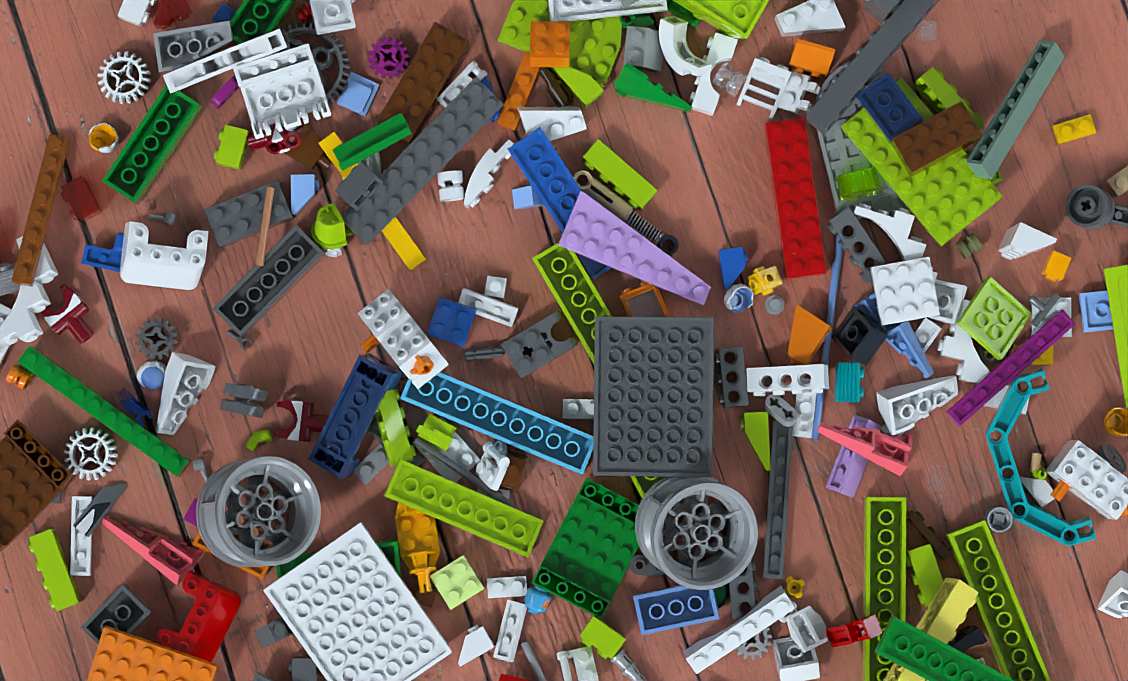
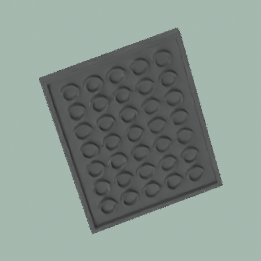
[593,317,714,477]

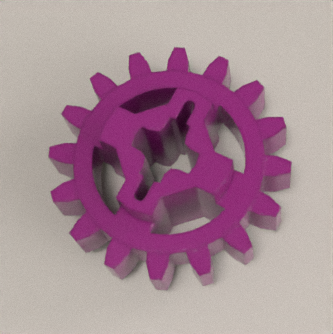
[367,37,410,80]

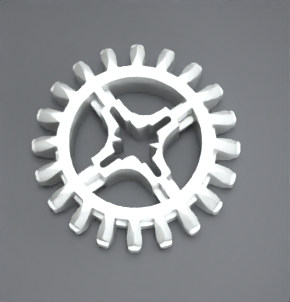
[97,51,151,104]
[64,427,118,480]

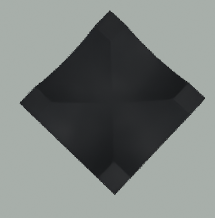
[947,625,988,653]

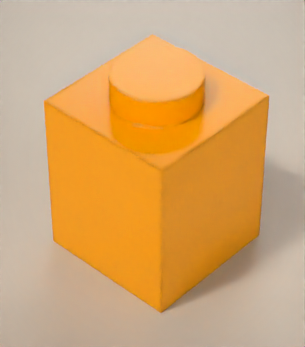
[1041,250,1071,282]

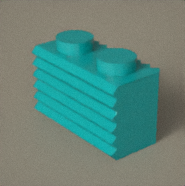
[834,362,864,403]

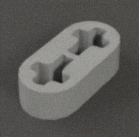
[764,395,798,427]

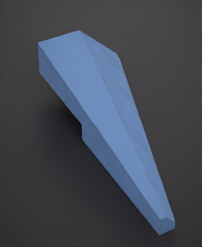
[852,292,934,378]

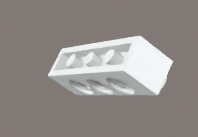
[747,364,829,396]

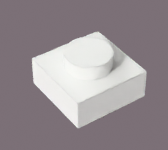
[484,276,507,299]

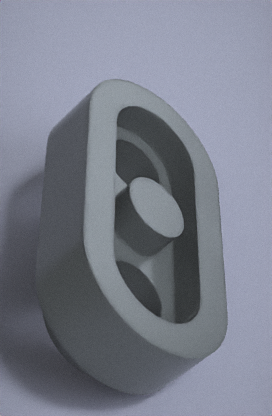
[629,555,665,576]

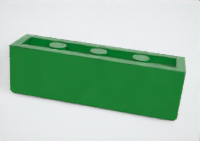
[333,113,412,171]

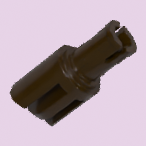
[538,67,574,107]

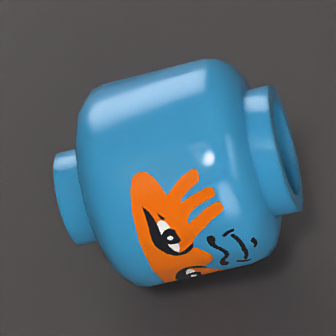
[523,585,552,615]

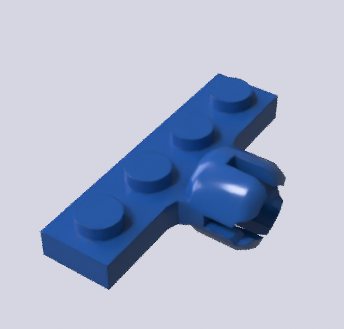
[81,233,124,272]

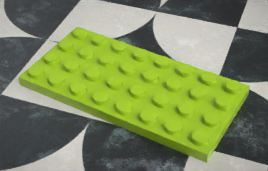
[841,78,1003,247]

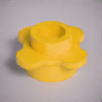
[784,577,805,598]

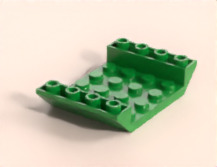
[531,478,639,620]

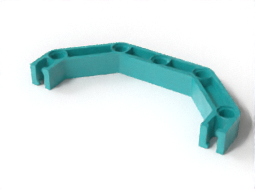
[985,368,1096,546]

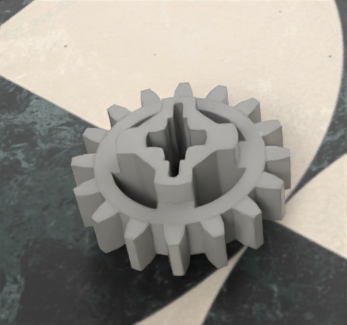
[735,627,772,660]

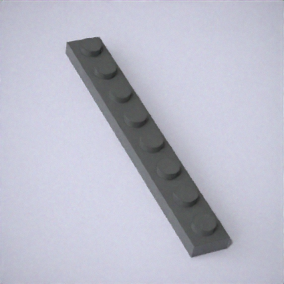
[763,420,793,579]

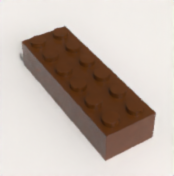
[376,22,470,144]

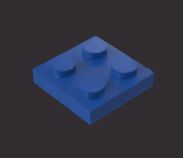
[427,297,477,347]

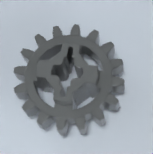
[135,318,179,360]

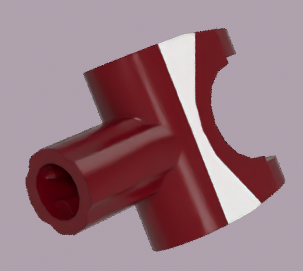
[247,118,305,154]
[41,284,94,345]
[273,401,329,442]

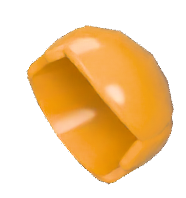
[1104,407,1128,437]

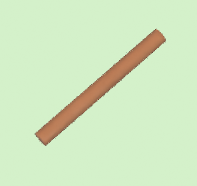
[256,187,275,266]

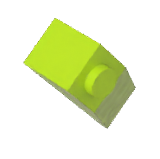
[551,67,604,108]
[740,412,771,471]

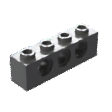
[827,206,887,285]

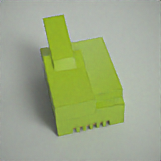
[416,414,457,451]

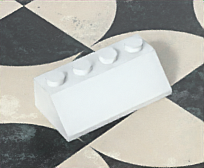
[998,222,1057,260]

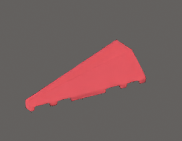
[817,422,913,476]
[102,515,204,585]

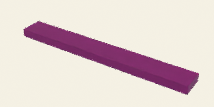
[946,309,1075,427]

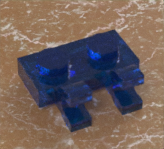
[119,388,153,427]

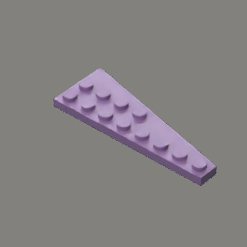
[558,191,711,306]

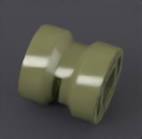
[955,233,983,260]

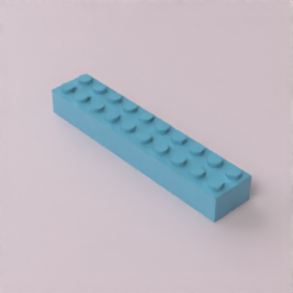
[400,372,594,475]

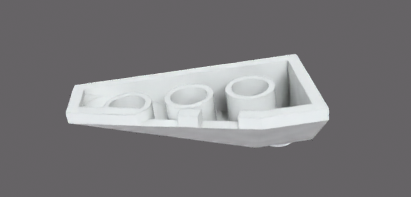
[156,352,216,435]

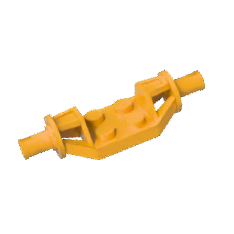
[395,502,441,593]

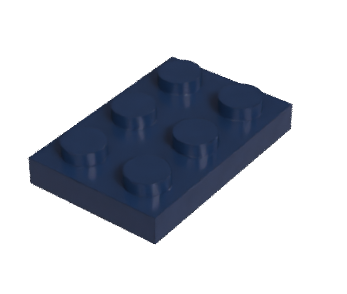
[856,73,923,144]

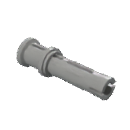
[610,649,647,681]

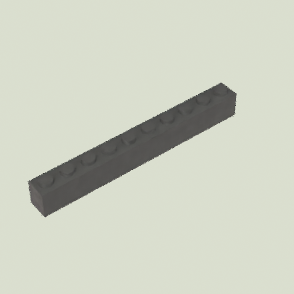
[806,0,940,135]

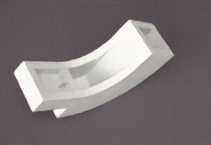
[659,15,712,76]

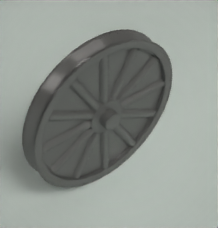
[1099,443,1127,474]

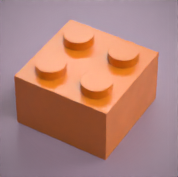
[530,21,570,67]

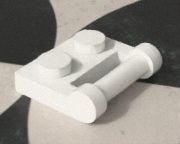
[475,442,510,491]
[557,647,599,681]

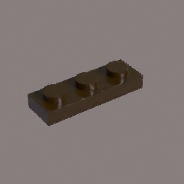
[906,510,951,561]

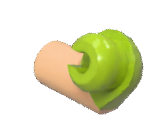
[1030,453,1047,480]

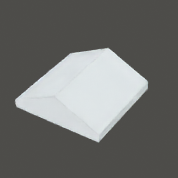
[926,279,967,324]

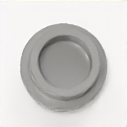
[765,295,785,315]

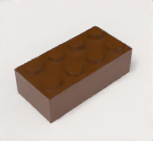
[891,101,982,177]

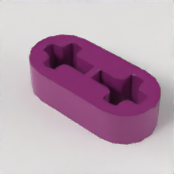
[210,75,240,109]

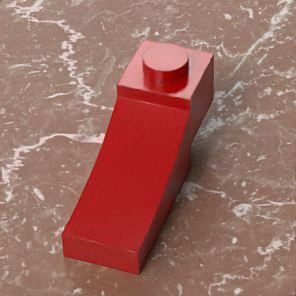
[826,615,882,648]

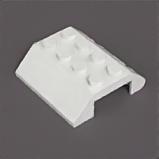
[233,44,331,139]

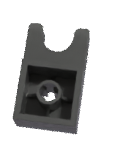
[501,311,579,379]

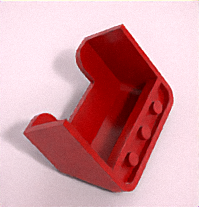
[153,571,241,662]

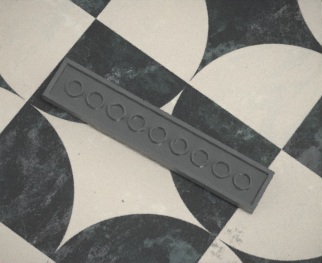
[341,77,504,245]

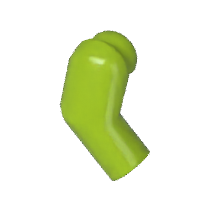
[245,429,274,451]

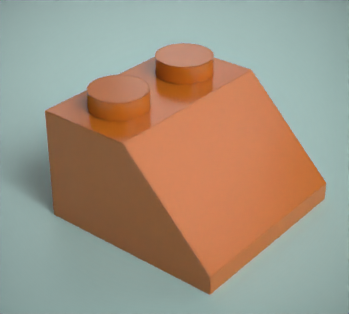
[788,39,835,79]

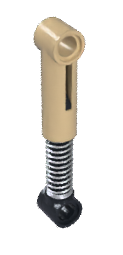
[573,170,679,256]

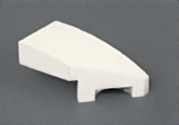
[1020,477,1054,508]

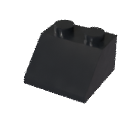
[832,306,889,365]

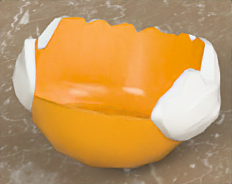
[89,123,119,153]

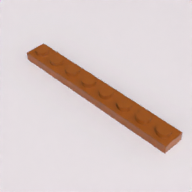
[11,134,70,287]

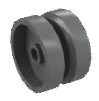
[1066,184,1115,231]
[220,383,268,418]

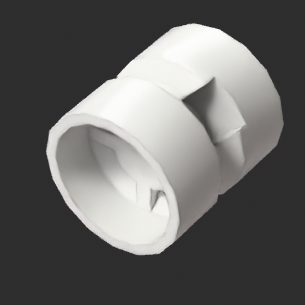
[437,171,465,202]

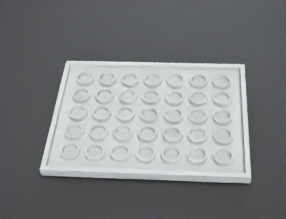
[263,522,452,681]

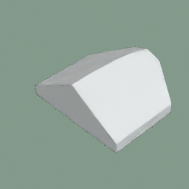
[786,606,828,653]

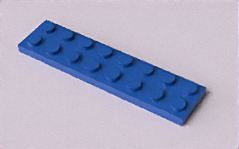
[507,127,611,280]

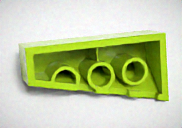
[913,67,985,130]
[375,388,416,468]

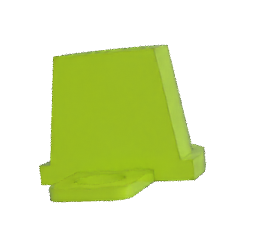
[311,203,355,249]

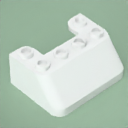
[120,222,208,290]

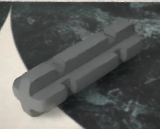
[465,346,503,360]

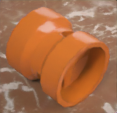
[6,364,33,390]

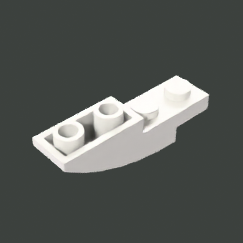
[464,140,514,209]

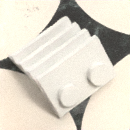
[736,57,792,119]

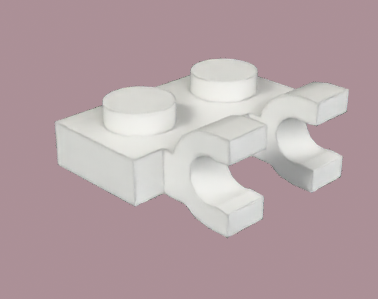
[778,71,822,114]

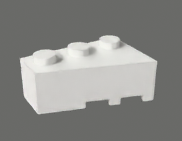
[774,0,845,37]
[517,106,587,141]

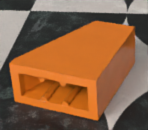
[788,305,832,365]

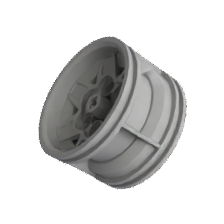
[196,456,321,567]
[635,477,758,590]

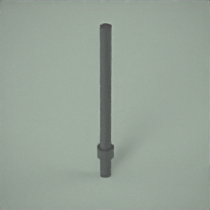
[414,436,514,507]

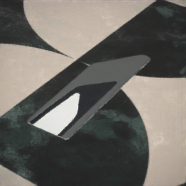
[73,483,127,537]

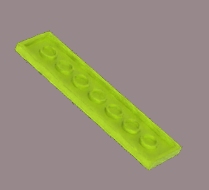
[384,459,543,557]

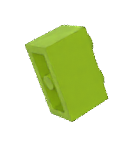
[214,125,250,170]

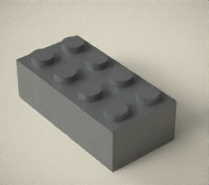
[205,180,294,248]

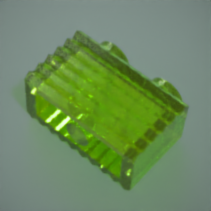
[836,167,881,202]

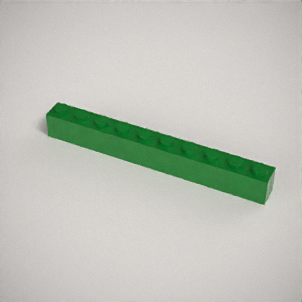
[17,346,191,477]

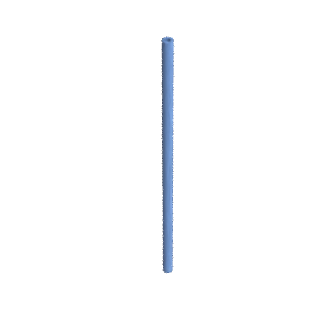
[811,226,846,440]

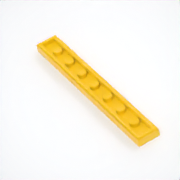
[319,132,426,271]

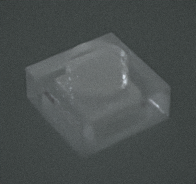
[917,20,938,41]

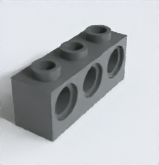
[715,346,749,408]
[728,561,759,619]

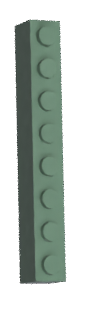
[966,40,1065,179]

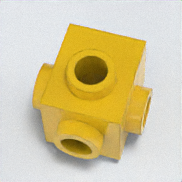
[748,266,783,296]

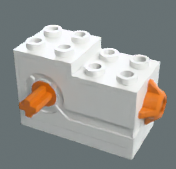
[357,289,449,389]
[1046,440,1128,520]

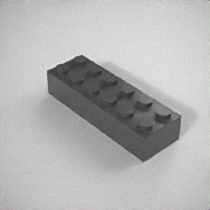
[213,225,326,337]

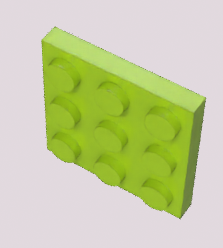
[956,277,1032,360]

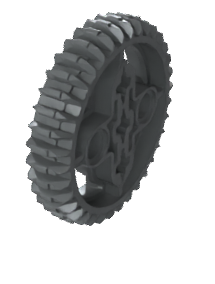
[259,22,351,113]

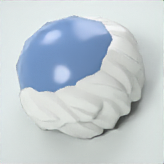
[724,283,754,313]
[137,360,167,389]

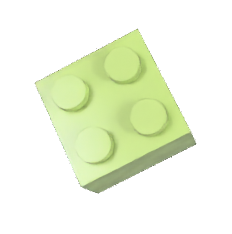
[430,555,485,610]

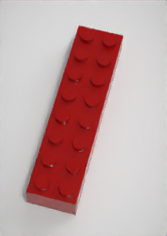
[764,118,826,280]

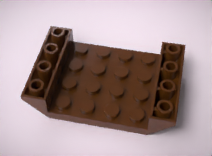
[0,419,73,552]

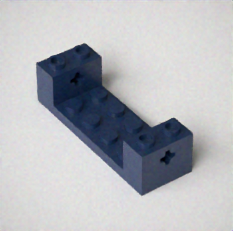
[308,353,403,478]

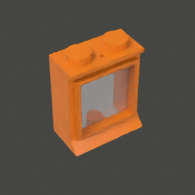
[619,281,671,317]

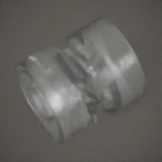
[711,62,748,97]

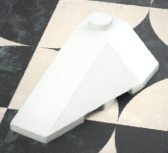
[876,375,958,435]
[1098,570,1128,618]

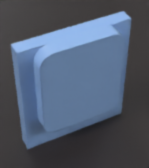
[337,72,380,116]

